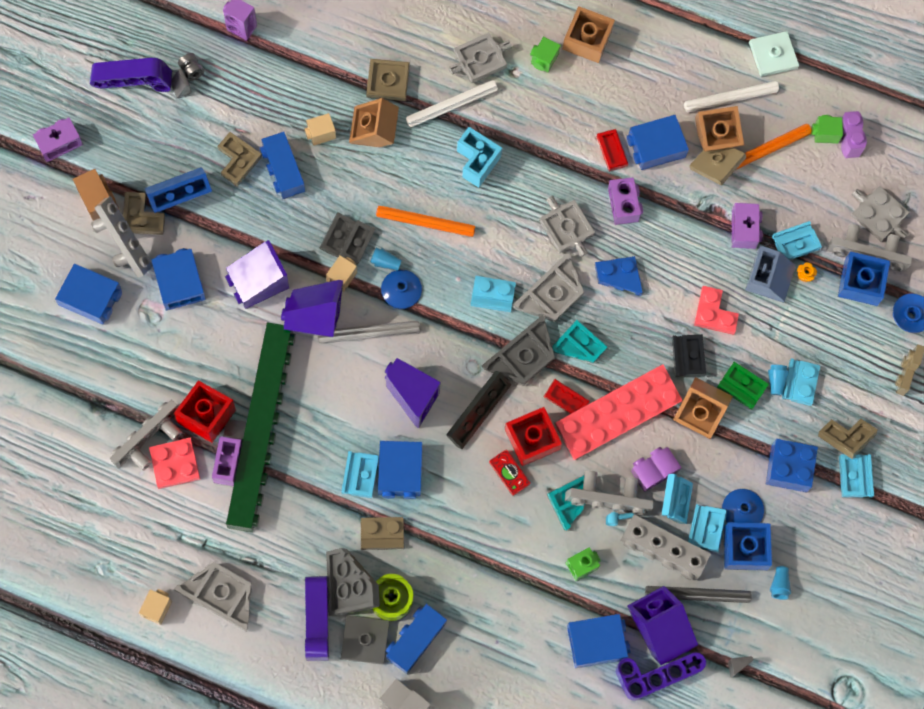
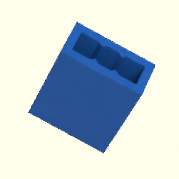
[627,115,689,170]
[151,248,206,311]
[55,263,122,325]
[378,441,422,499]
[567,614,631,668]

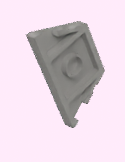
[513,252,584,322]
[174,562,252,632]

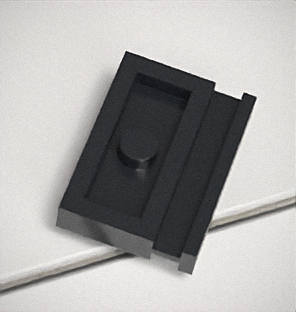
[672,334,706,377]

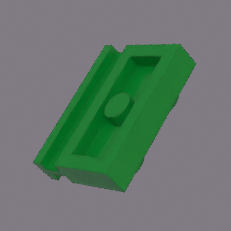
[717,362,769,410]

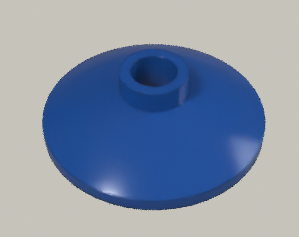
[381,270,422,309]
[893,294,924,333]
[722,489,764,523]

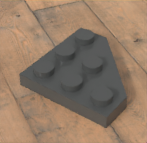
[326,548,380,616]

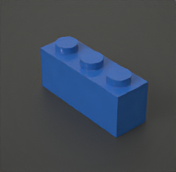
[259,131,305,199]
[144,167,212,213]
[386,604,447,674]

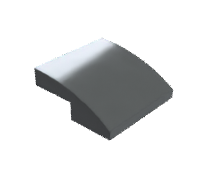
[319,212,375,265]

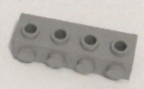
[620,514,711,580]

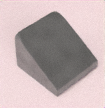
[171,69,191,98]
[223,419,247,442]
[728,656,754,678]

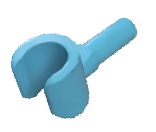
[606,512,634,526]

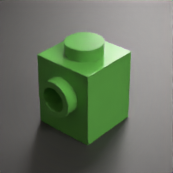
[530,36,561,72]
[811,115,843,144]
[566,547,601,581]

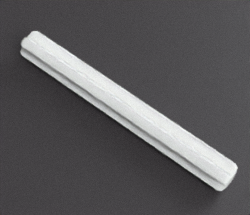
[406,80,498,128]
[684,81,779,113]

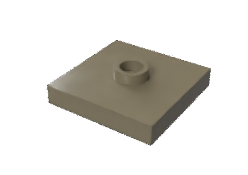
[366,58,410,101]
[689,147,746,186]

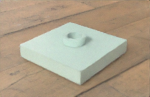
[749,31,799,77]

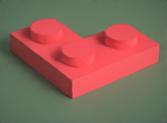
[694,286,739,335]

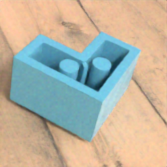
[457,127,502,188]

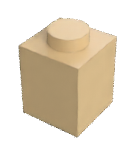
[304,113,336,146]
[326,256,357,292]
[139,589,172,625]

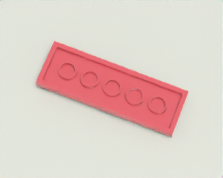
[554,364,683,460]

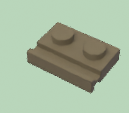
[361,517,404,550]

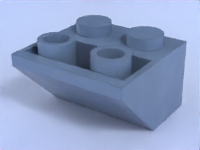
[745,246,796,303]

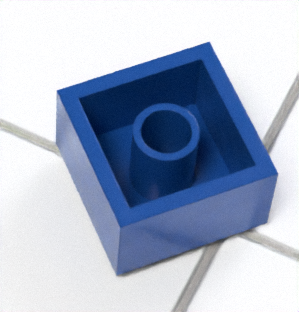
[838,251,890,306]
[765,439,818,493]
[724,522,772,571]

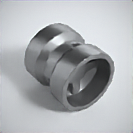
[178,53,205,81]

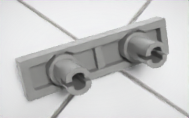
[91,196,153,277]
[827,224,912,272]
[110,399,183,471]
[565,471,653,515]

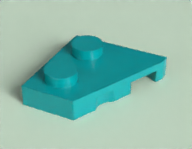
[552,320,608,363]
[547,475,586,530]

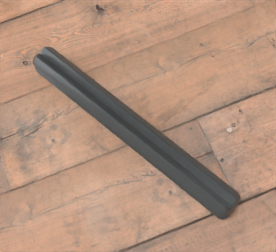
[645,586,752,603]

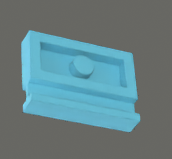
[772,221,822,260]
[471,276,516,312]
[782,358,820,406]
[341,451,379,498]
[839,454,874,497]
[662,474,693,524]
[688,504,727,553]

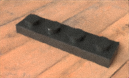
[446,371,511,449]

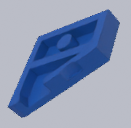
[595,256,643,296]

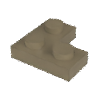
[217,132,262,187]
[123,192,165,235]
[895,344,924,396]
[818,419,878,459]

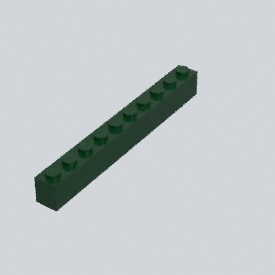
[226,322,296,533]

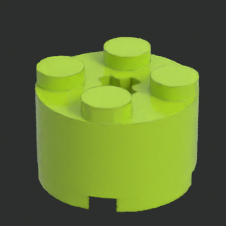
[372,574,413,621]

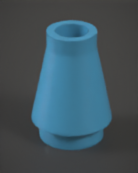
[370,247,402,271]
[768,365,789,395]
[770,566,791,600]

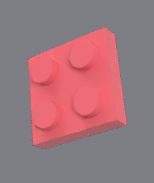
[149,437,200,489]

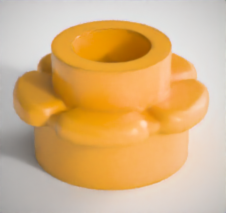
[797,262,817,282]

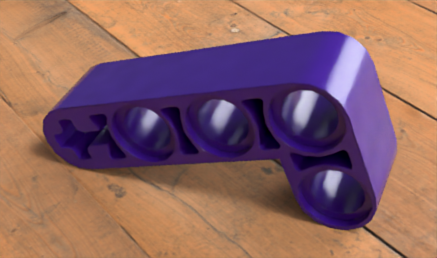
[90,58,173,92]
[305,576,329,661]
[616,653,706,701]

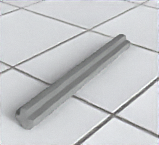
[318,321,420,343]

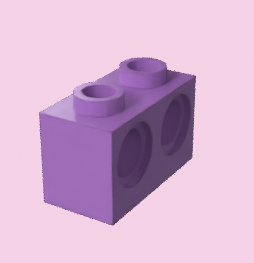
[223,0,257,41]
[608,177,643,225]

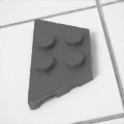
[482,315,555,386]

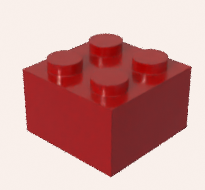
[174,380,236,443]
[505,407,562,466]

